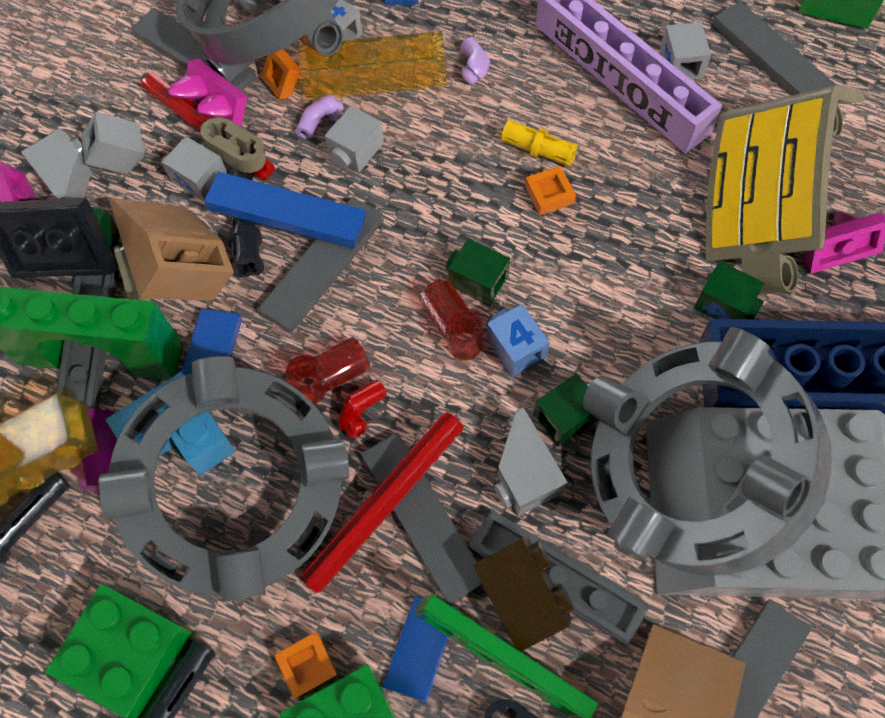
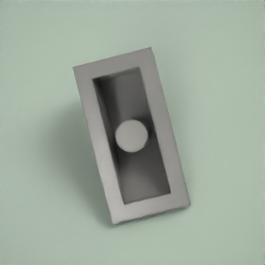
[21,128,92,199]
[494,407,567,516]

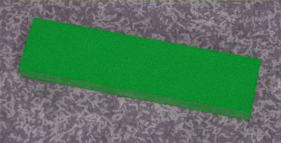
[414,594,598,718]

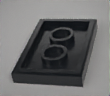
[0,197,119,278]

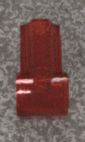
[419,279,483,361]
[285,337,371,404]

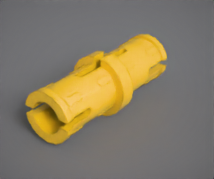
[501,119,578,167]

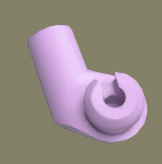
[460,37,490,85]
[295,95,343,139]

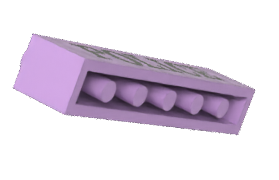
[536,0,722,154]

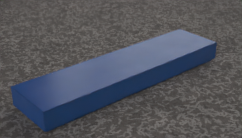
[204,172,366,249]

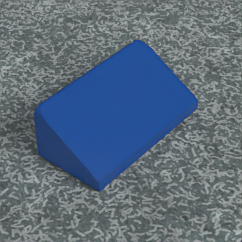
[382,596,458,704]

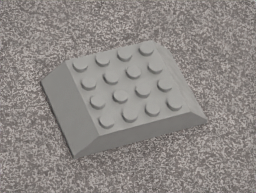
[645,407,885,600]

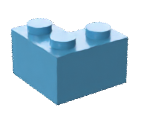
[105,372,236,476]

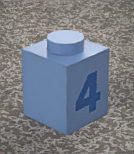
[486,304,550,377]

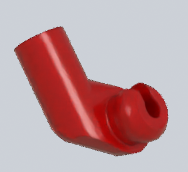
[338,380,387,439]

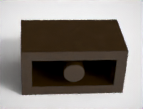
[473,535,575,652]

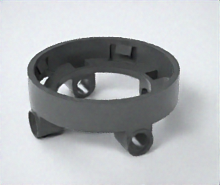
[176,0,343,83]
[583,327,832,576]
[99,356,349,602]

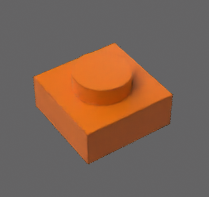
[261,49,301,99]
[525,166,576,216]
[274,631,339,700]

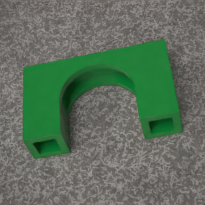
[0,287,184,380]

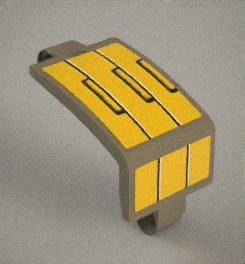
[706,85,864,295]

